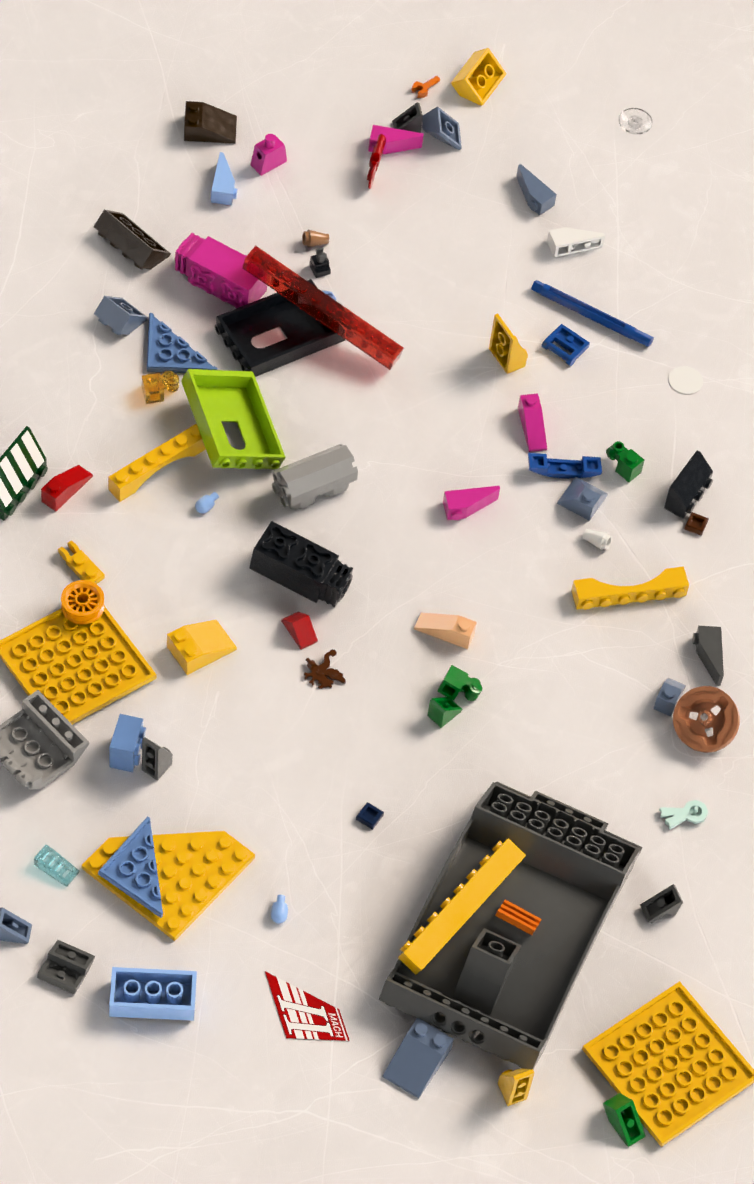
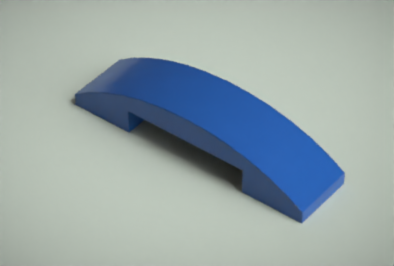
[528,453,602,479]

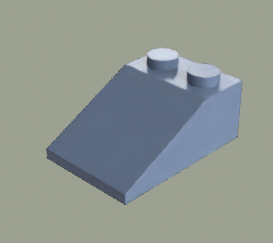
[383,1018,454,1099]

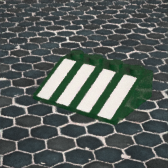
[0,426,48,521]

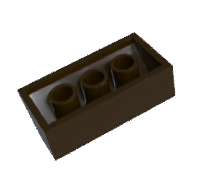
[94,209,171,270]

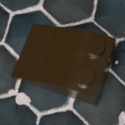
[184,101,237,144]

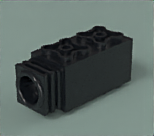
[249,521,353,608]

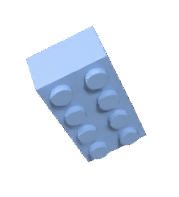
[109,967,197,1021]

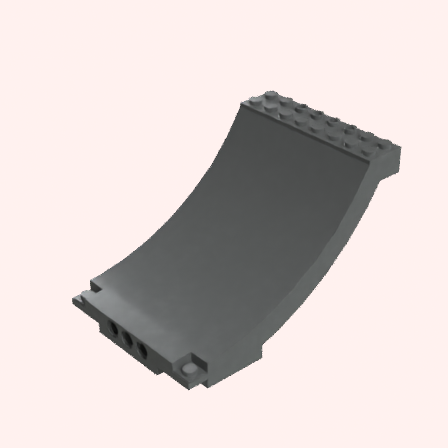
[379,782,643,1069]

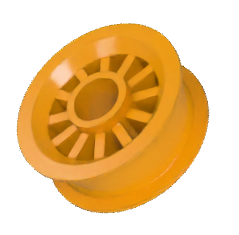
[61,580,104,624]

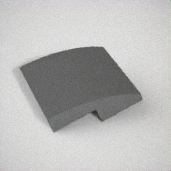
[37,940,95,994]

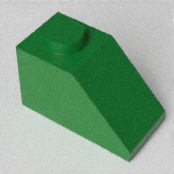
[603,1093,646,1147]

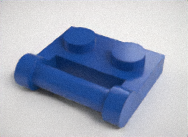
[541,324,590,366]

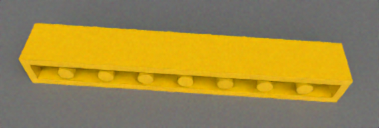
[398,838,526,975]

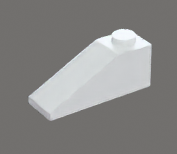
[547,227,605,258]

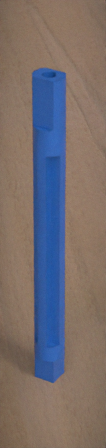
[531,280,654,347]

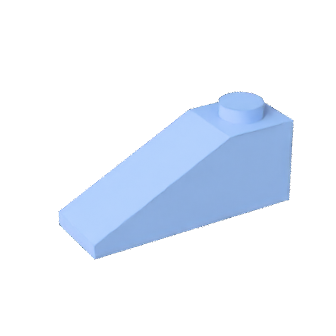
[211,152,238,206]

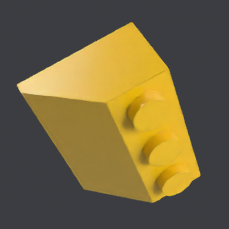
[451,48,506,106]

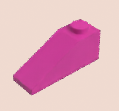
[368,125,424,154]
[518,393,547,452]
[443,486,500,520]

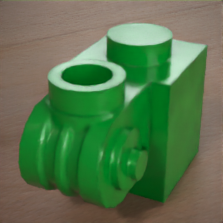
[606,441,644,482]
[437,665,483,701]

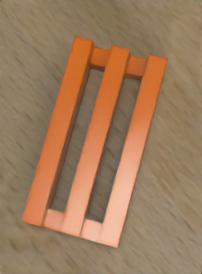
[495,899,542,935]

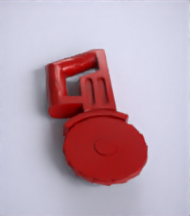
[367,134,386,189]

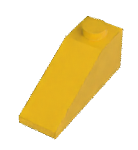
[498,1068,534,1106]

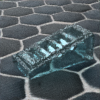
[34,844,79,887]

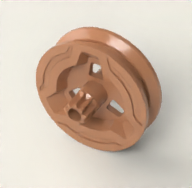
[673,686,740,753]

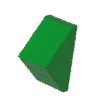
[427,697,463,728]

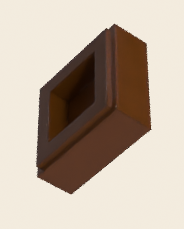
[684,512,709,536]

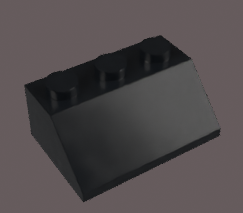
[664,450,713,519]

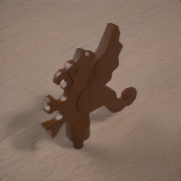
[304,649,346,689]

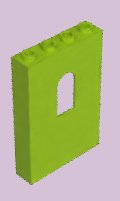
[181,369,286,469]

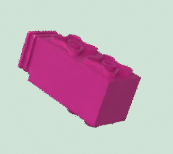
[175,233,268,308]

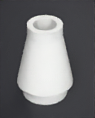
[583,528,612,550]

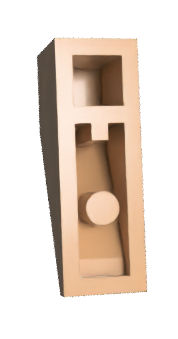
[414,613,477,649]

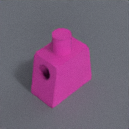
[250,134,287,176]

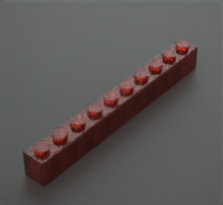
[242,245,404,370]

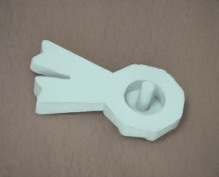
[659,800,708,830]

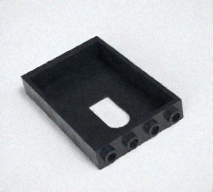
[215,279,346,377]

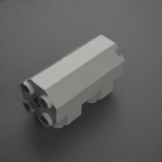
[272,444,358,510]

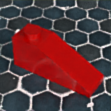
[41,465,93,512]

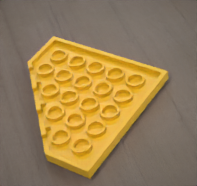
[82,831,255,941]

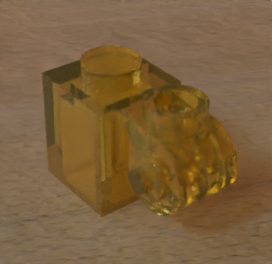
[141,371,179,404]

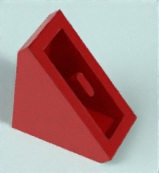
[281,612,318,650]

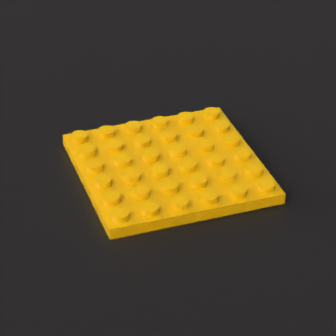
[0,602,157,724]
[582,981,754,1147]

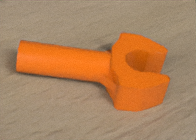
[412,76,440,98]

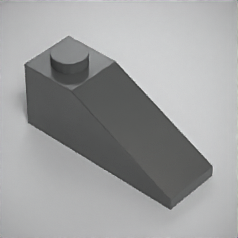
[692,625,724,686]
[142,737,173,781]

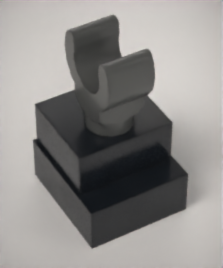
[309,247,331,278]

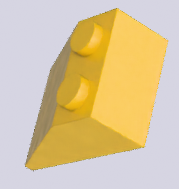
[489,313,528,374]
[167,620,237,675]

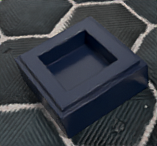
[356,802,384,830]

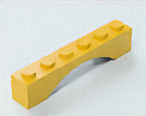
[108,424,206,502]
[571,566,689,610]

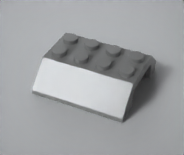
[0,690,89,789]

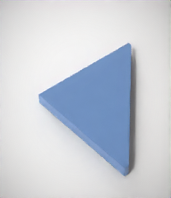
[147,313,217,373]
[98,816,163,918]

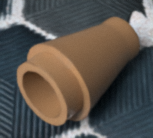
[302,230,329,247]

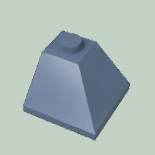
[422,106,462,150]
[557,477,608,521]

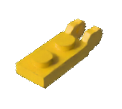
[58,540,105,584]

